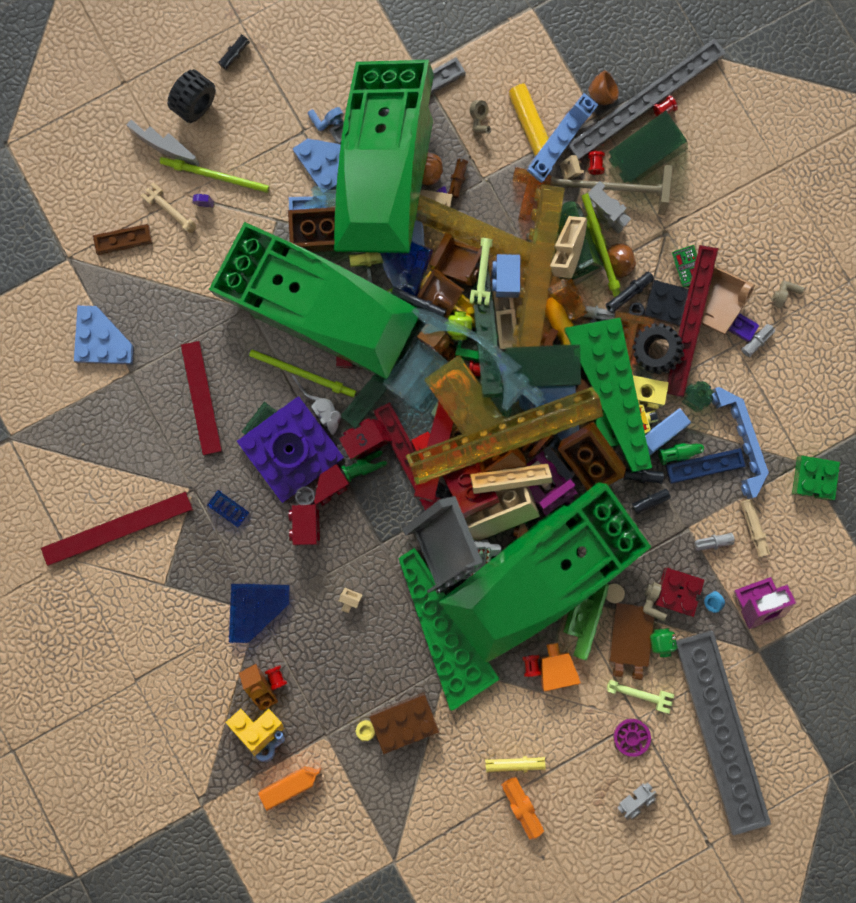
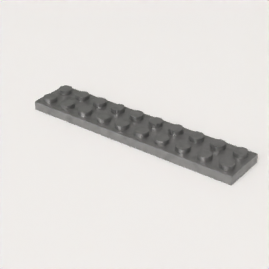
[676,631,771,836]

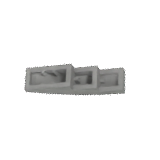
[126,120,200,166]

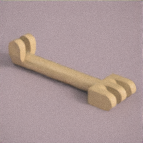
[140,182,196,233]

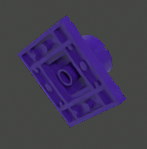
[237,396,344,503]

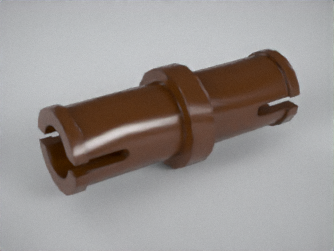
[448,158,468,198]

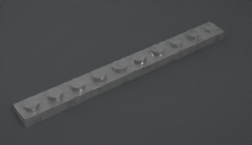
[567,38,726,160]

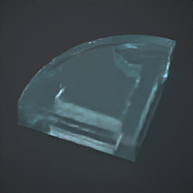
[632,364,652,379]

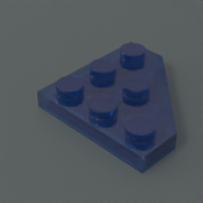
[378,241,433,296]
[229,584,290,643]

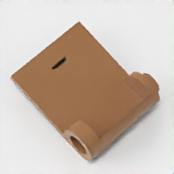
[701,267,755,335]

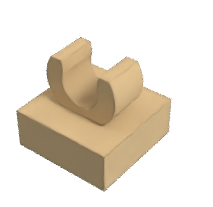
[560,155,584,180]
[339,588,362,613]

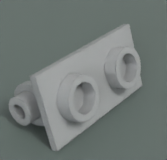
[617,782,657,819]

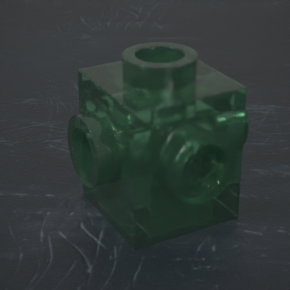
[682,381,714,413]

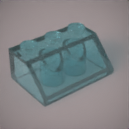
[382,340,452,410]

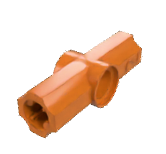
[501,776,544,840]

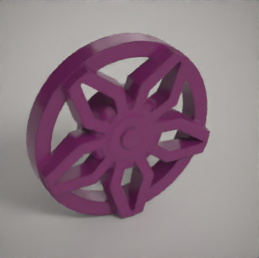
[613,719,651,757]

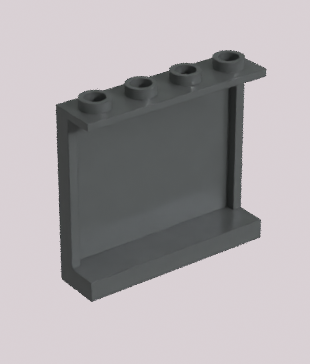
[403,496,483,594]

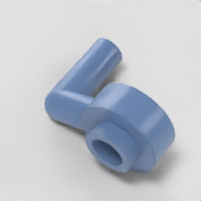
[307,107,344,131]
[256,731,285,762]

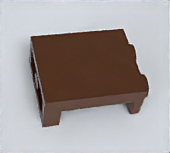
[429,233,490,287]

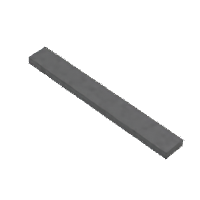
[329,57,466,144]

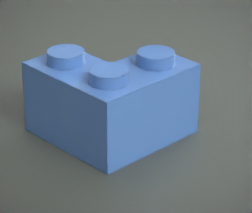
[491,254,520,298]

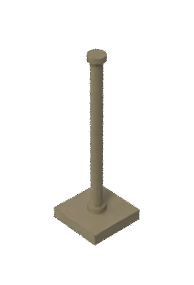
[551,165,673,215]

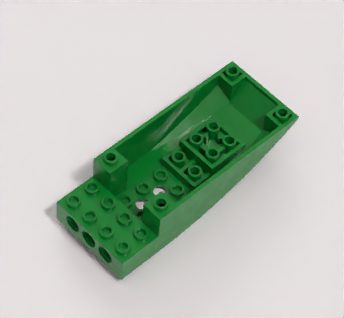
[334,60,434,253]
[209,222,422,380]
[439,482,651,663]

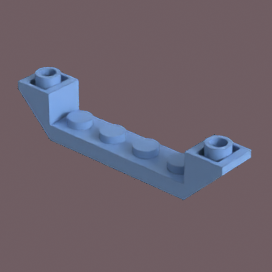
[527,93,598,183]
[710,387,769,499]

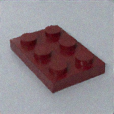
[441,458,499,518]

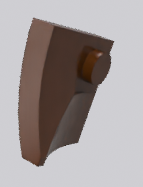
[417,268,464,323]

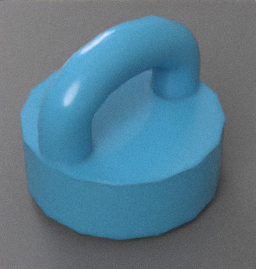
[704,591,725,613]

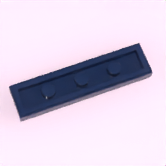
[665,448,746,484]

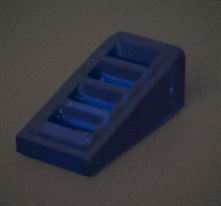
[206,489,250,528]

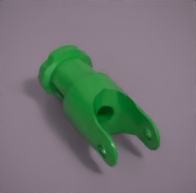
[658,443,704,465]
[342,451,387,482]

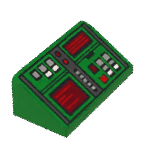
[672,245,697,287]

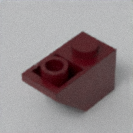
[314,464,350,506]

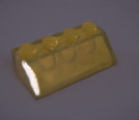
[424,355,504,444]

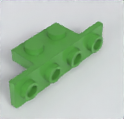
[563,584,609,660]

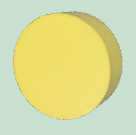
[356,720,375,741]

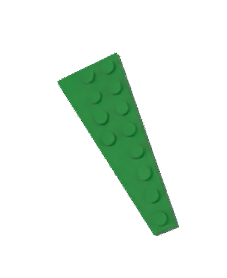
[564,318,652,472]
[398,548,500,712]

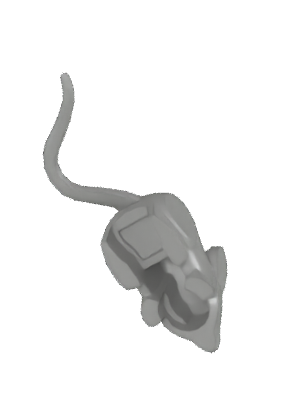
[292,375,341,435]

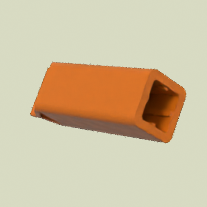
[258,766,321,811]

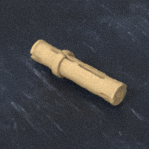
[740,499,771,557]

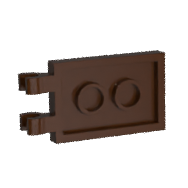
[609,603,655,680]

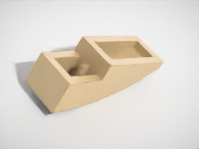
[550,216,587,278]
[492,291,519,349]

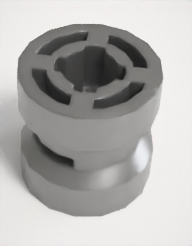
[295,487,316,505]

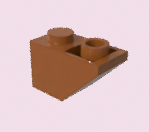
[417,322,457,364]
[239,664,278,711]

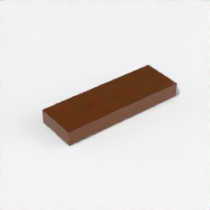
[93,224,153,255]

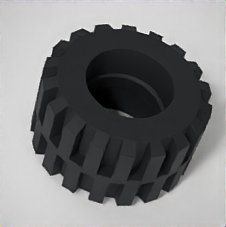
[167,69,216,123]
[632,323,685,375]

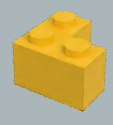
[226,709,285,756]

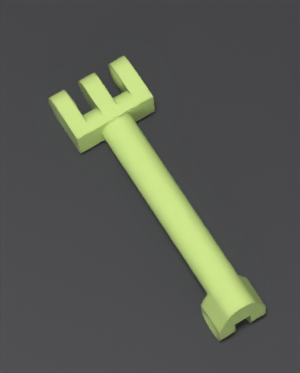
[470,238,493,306]
[607,680,675,714]

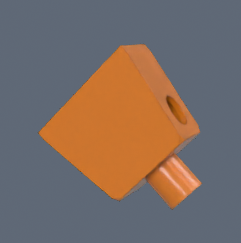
[540,642,581,691]

